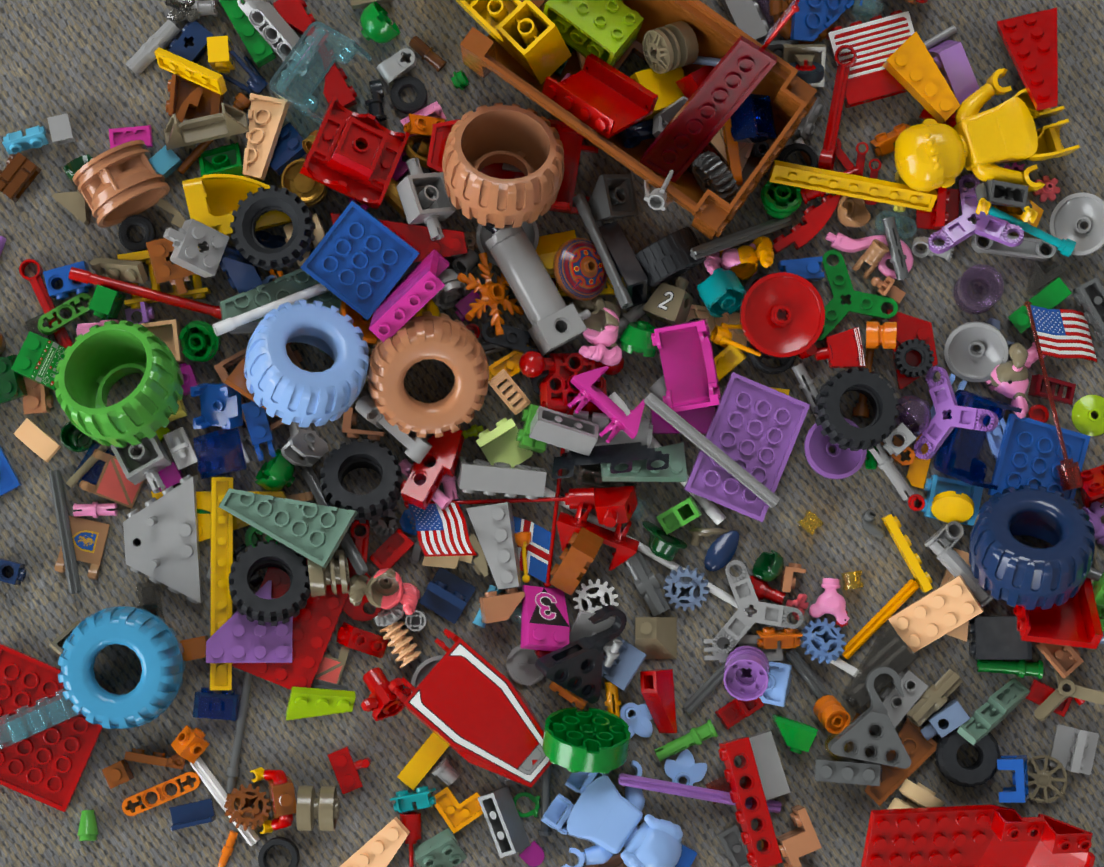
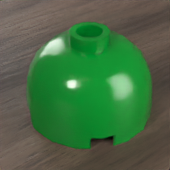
[360,1,401,44]
[255,449,295,491]

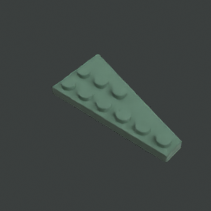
[220,268,342,322]
[219,488,358,568]

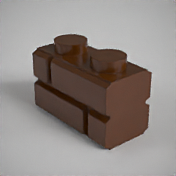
[0,152,42,202]

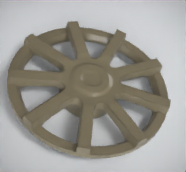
[1027,755,1068,803]

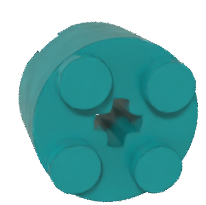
[697,268,746,318]

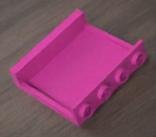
[369,249,450,342]

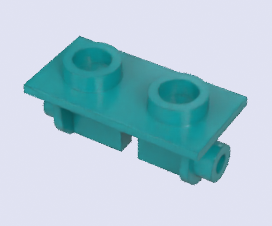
[390,786,436,813]

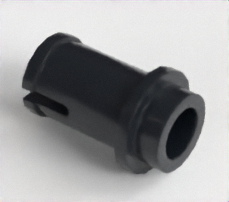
[750,141,769,158]

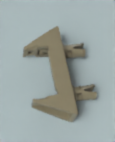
[164,103,249,154]

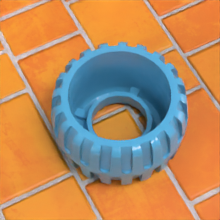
[58,606,186,729]

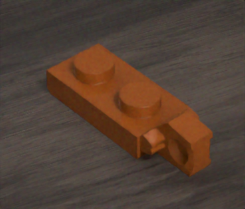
[124,748,186,770]

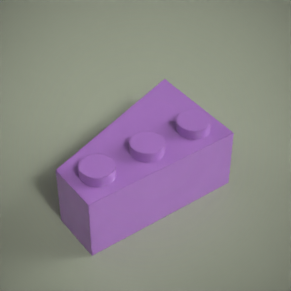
[928,40,979,104]

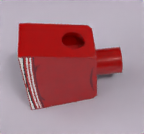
[814,327,866,368]

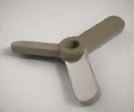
[1034,667,1104,721]

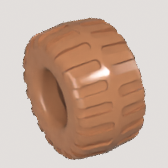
[442,103,564,229]
[367,311,489,438]

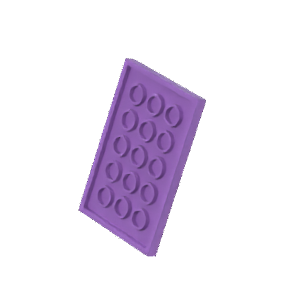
[684,372,810,522]

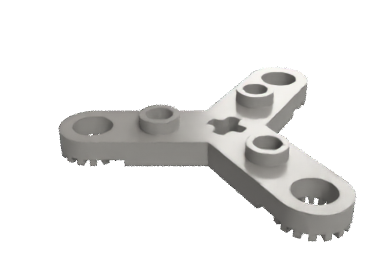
[713,560,804,654]

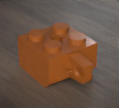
[146,237,195,295]

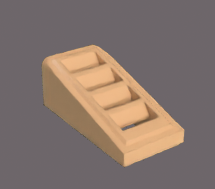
[488,369,531,415]

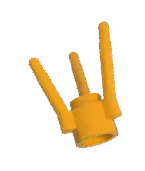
[710,322,762,356]

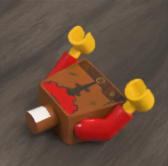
[250,767,297,834]

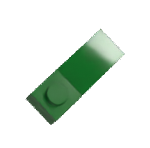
[1008,277,1072,333]

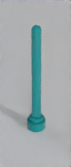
[988,206,1076,257]

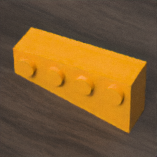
[882,31,961,124]

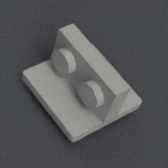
[1049,724,1099,775]

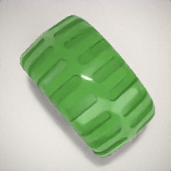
[54,320,184,448]

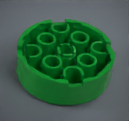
[542,707,631,774]

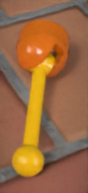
[514,532,531,583]

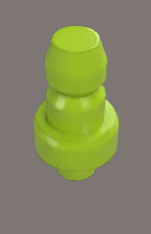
[462,424,484,439]

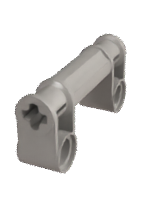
[924,521,993,607]

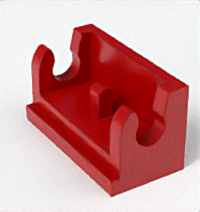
[369,528,415,570]

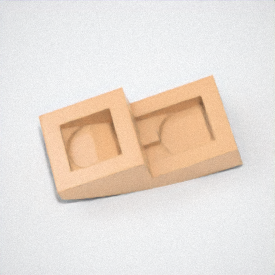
[14,418,61,463]

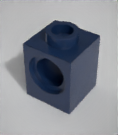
[0,558,26,585]

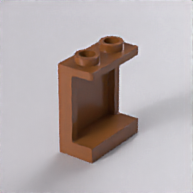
[166,74,224,120]

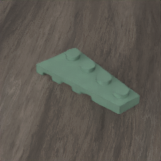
[601,442,688,482]

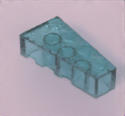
[0,688,79,749]

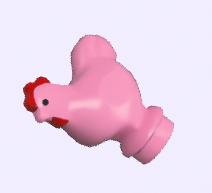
[809,578,850,628]

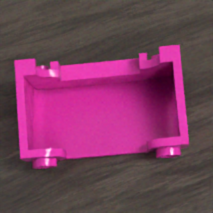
[651,318,721,412]

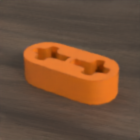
[880,435,915,466]

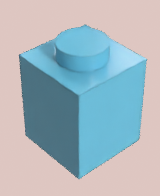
[149,145,183,179]

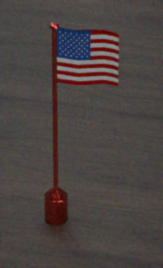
[1024,301,1097,491]

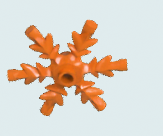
[457,252,524,336]

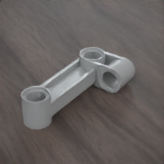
[971,212,1056,262]
[355,396,432,464]

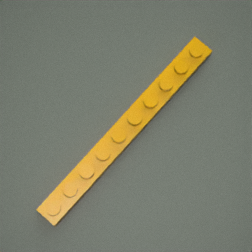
[209,477,233,691]

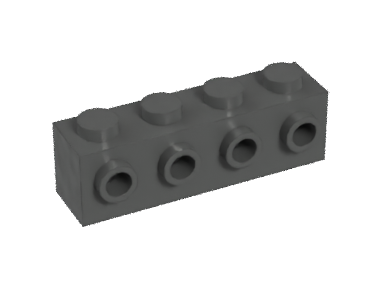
[1073,277,1104,345]

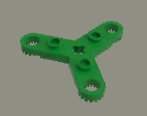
[816,250,898,342]

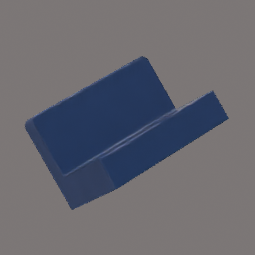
[169,798,216,831]

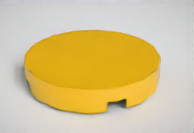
[931,491,974,523]

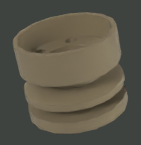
[643,20,699,74]
[307,549,350,597]

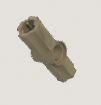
[906,669,963,727]

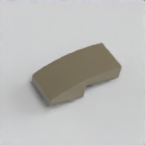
[469,533,491,577]

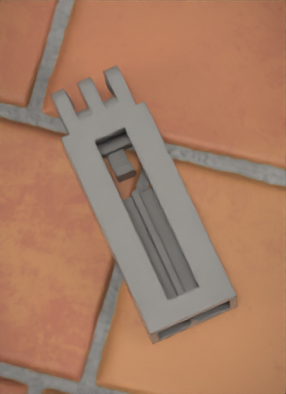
[703,634,783,663]

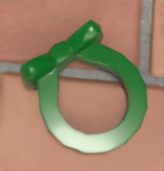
[513,792,541,818]

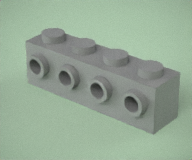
[868,669,929,752]

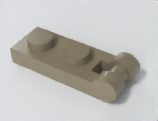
[90,258,148,284]

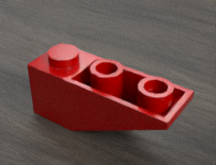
[640,669,677,733]

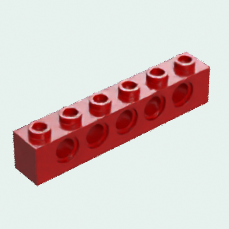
[718,737,783,867]

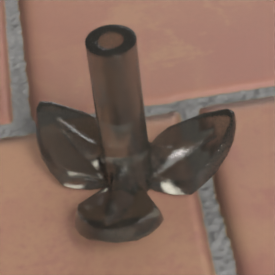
[165,0,199,23]

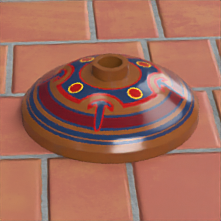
[553,238,608,301]

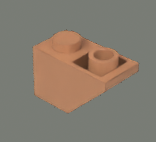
[479,587,525,624]

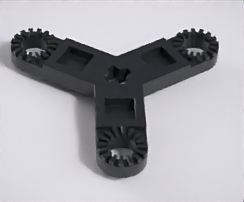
[480,321,559,395]

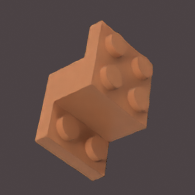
[776,805,822,867]

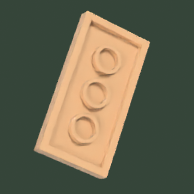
[888,575,984,655]

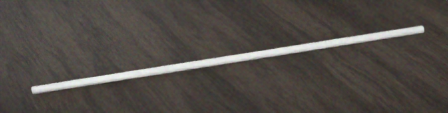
[544,487,881,690]

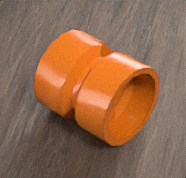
[866,321,897,349]
[813,695,851,734]

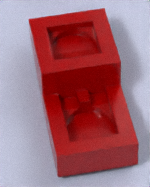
[715,697,764,729]

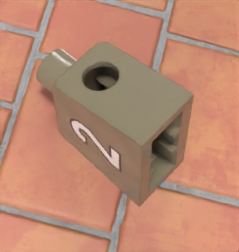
[642,277,693,325]

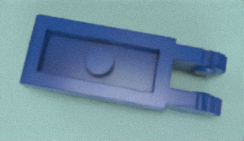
[241,401,277,461]

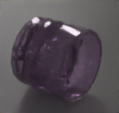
[953,264,1004,315]

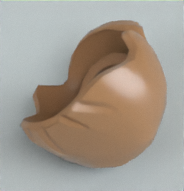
[837,195,871,228]

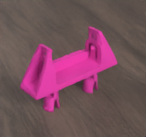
[568,366,645,443]

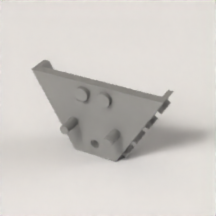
[123,474,205,604]

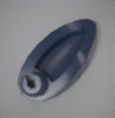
[704,530,739,572]

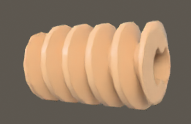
[379,621,422,668]

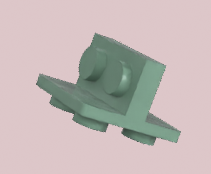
[413,828,467,867]

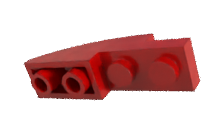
[772,194,840,255]

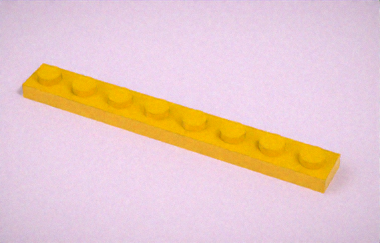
[769,160,938,212]

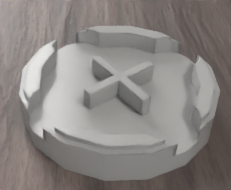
[506,644,544,686]

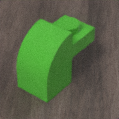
[656,496,702,535]

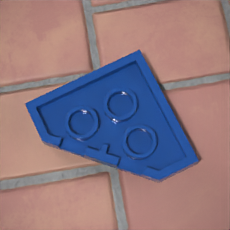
[790,0,854,42]

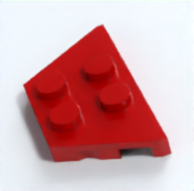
[886,309,938,390]

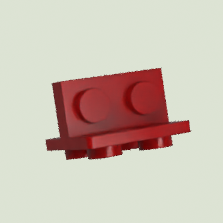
[915,187,960,230]
[1078,464,1104,508]

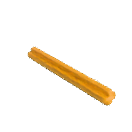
[841,579,920,659]

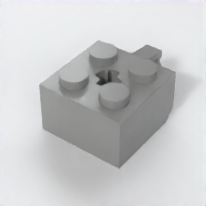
[163,219,229,278]

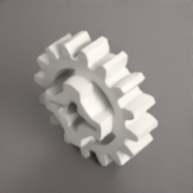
[573,579,619,615]

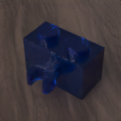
[193,687,240,721]

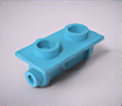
[2,125,49,154]

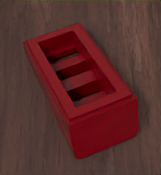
[1028,374,1076,405]

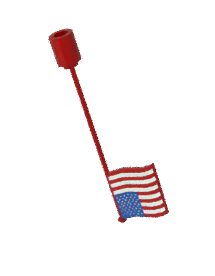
[404,487,595,557]

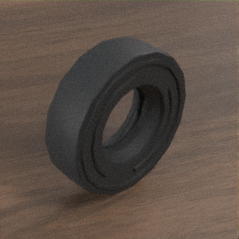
[390,76,427,114]
[118,215,157,252]

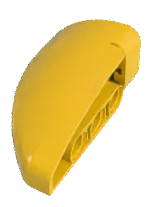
[182,174,292,237]

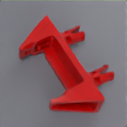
[557,502,639,571]

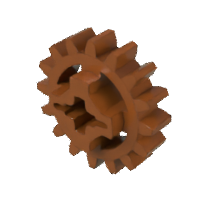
[224,784,271,831]

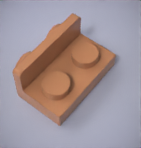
[23,376,54,415]
[1035,643,1084,678]

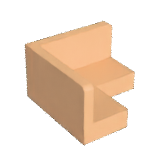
[141,319,185,364]

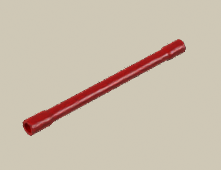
[69,267,222,320]

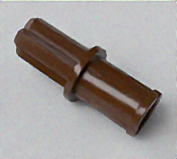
[409,36,447,72]

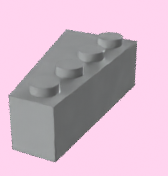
[456,456,547,500]
[466,502,523,590]

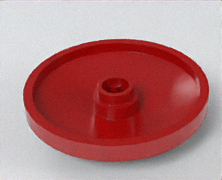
[740,272,825,358]

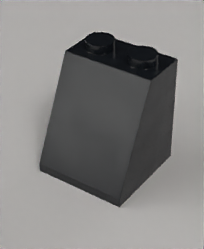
[968,615,1032,659]

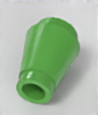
[77,810,99,841]

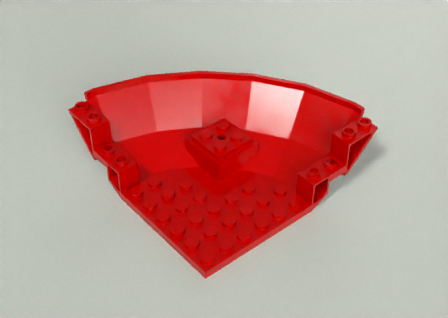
[861,804,1095,867]

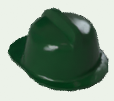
[642,521,687,561]

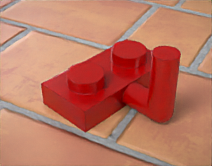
[328,746,371,794]

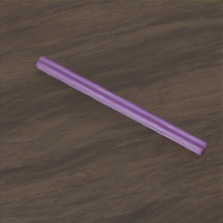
[618,773,782,813]

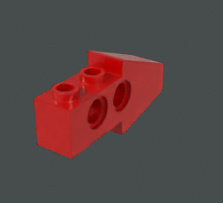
[400,430,465,510]

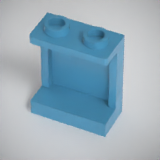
[921,475,984,526]

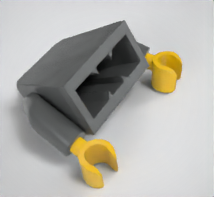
[975,180,1038,224]

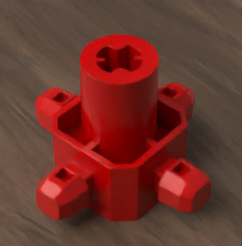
[361,667,411,721]

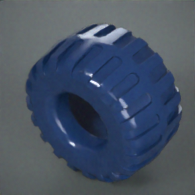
[969,485,1095,610]

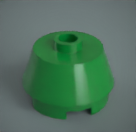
[761,181,802,219]
[179,320,221,362]
[619,321,658,357]

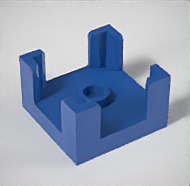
[190,383,243,429]
[997,755,1029,803]

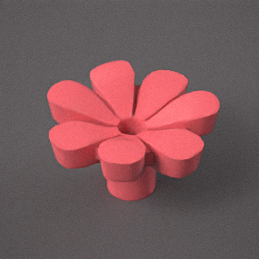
[1033,175,1060,202]
[786,594,809,621]

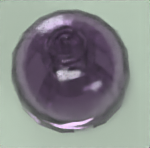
[895,395,932,437]

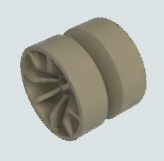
[296,785,339,831]

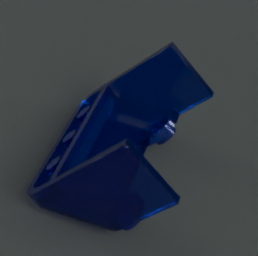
[934,390,1022,490]

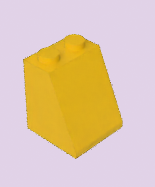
[630,67,685,123]

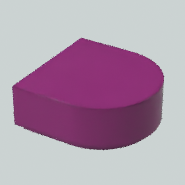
[519,840,544,867]

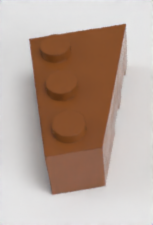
[550,527,604,596]

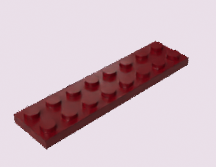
[640,35,777,183]

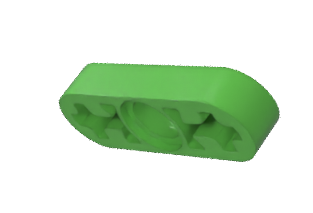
[37,293,92,335]

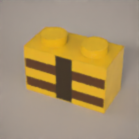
[207,36,235,74]

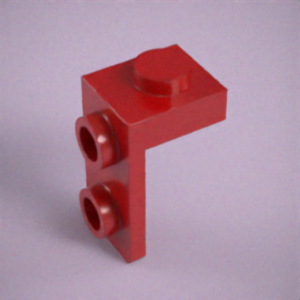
[336,622,389,658]

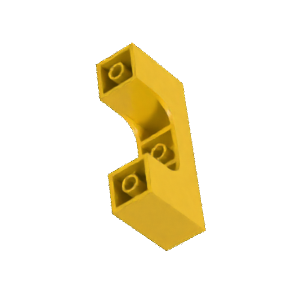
[455,0,572,84]

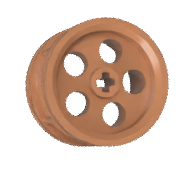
[72,140,170,228]

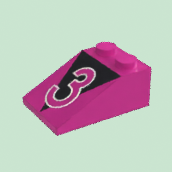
[520,585,570,651]

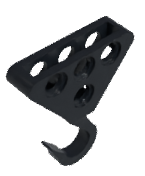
[535,605,627,704]

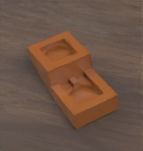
[176,86,204,122]

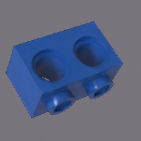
[43,261,94,300]

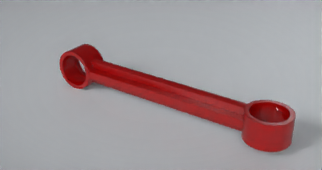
[818,45,857,171]
[19,259,73,348]

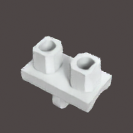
[163,427,199,470]

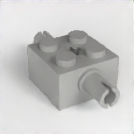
[396,158,456,241]
[110,435,172,493]

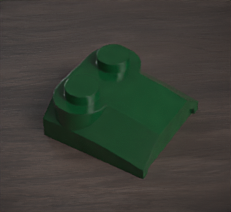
[0,355,28,405]

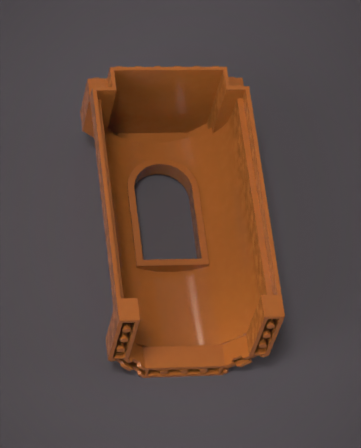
[460,0,817,240]

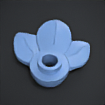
[620,702,653,739]
[664,749,707,786]

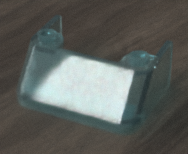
[269,21,372,125]

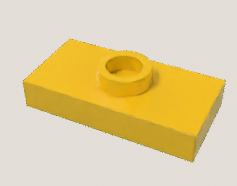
[714,345,747,382]

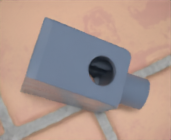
[920,699,970,741]

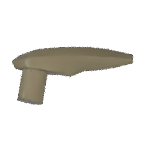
[689,528,729,546]

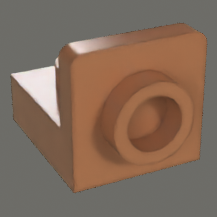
[780,563,806,593]

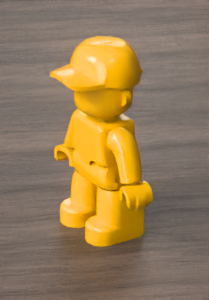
[895,68,1080,192]

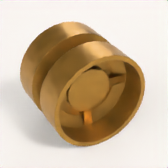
[281,159,328,208]

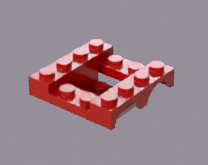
[299,96,410,210]

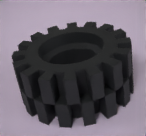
[893,339,934,378]

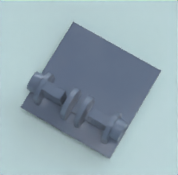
[602,636,647,691]

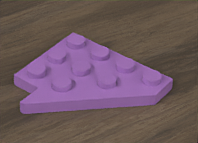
[206,580,293,663]

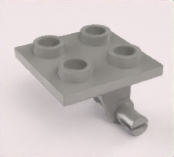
[569,610,623,668]

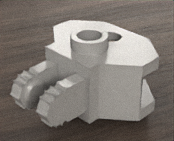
[281,422,329,467]

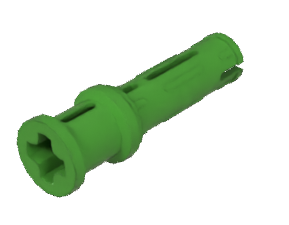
[654,719,718,762]

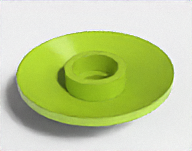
[1071,395,1104,436]

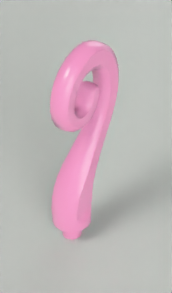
[825,232,913,279]

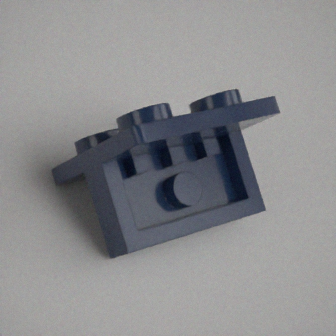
[419,567,476,624]

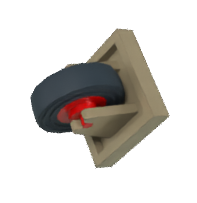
[783,44,826,87]

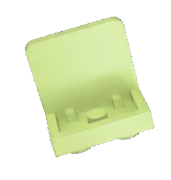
[476,417,533,468]

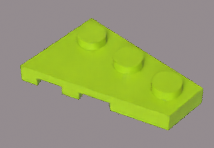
[286,687,356,720]

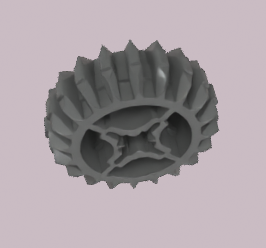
[691,151,738,204]

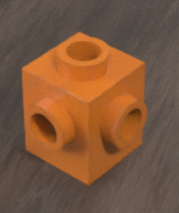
[171,725,209,764]

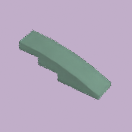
[957,678,1030,746]

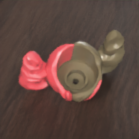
[348,568,420,615]

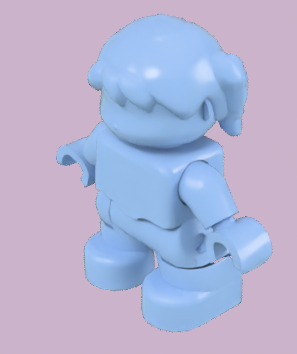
[541,760,683,867]

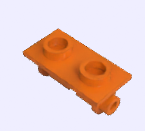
[403,114,445,136]
[870,123,910,157]
[756,627,802,649]

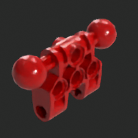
[519,349,625,415]

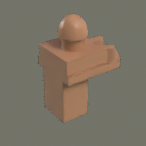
[871,276,906,304]

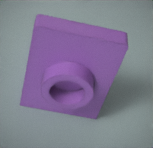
[125,302,155,324]

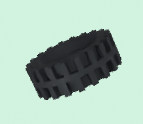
[230,186,316,271]

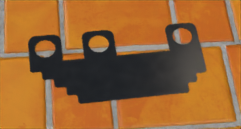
[551,442,669,479]

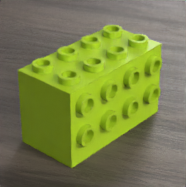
[543,0,644,66]

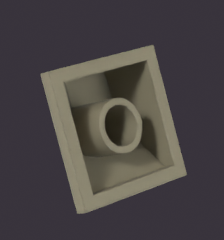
[634,617,677,659]

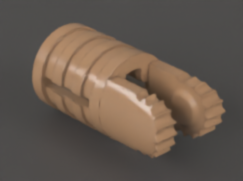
[852,239,889,279]

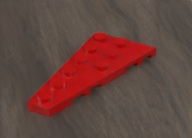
[997,7,1058,111]
[331,213,468,263]

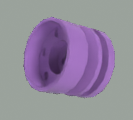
[723,645,770,701]

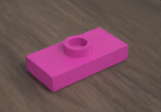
[109,125,153,149]

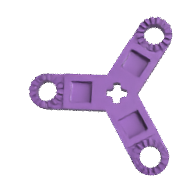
[928,174,1024,254]
[913,366,999,460]

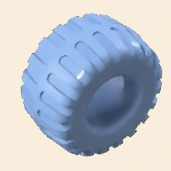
[244,299,369,427]

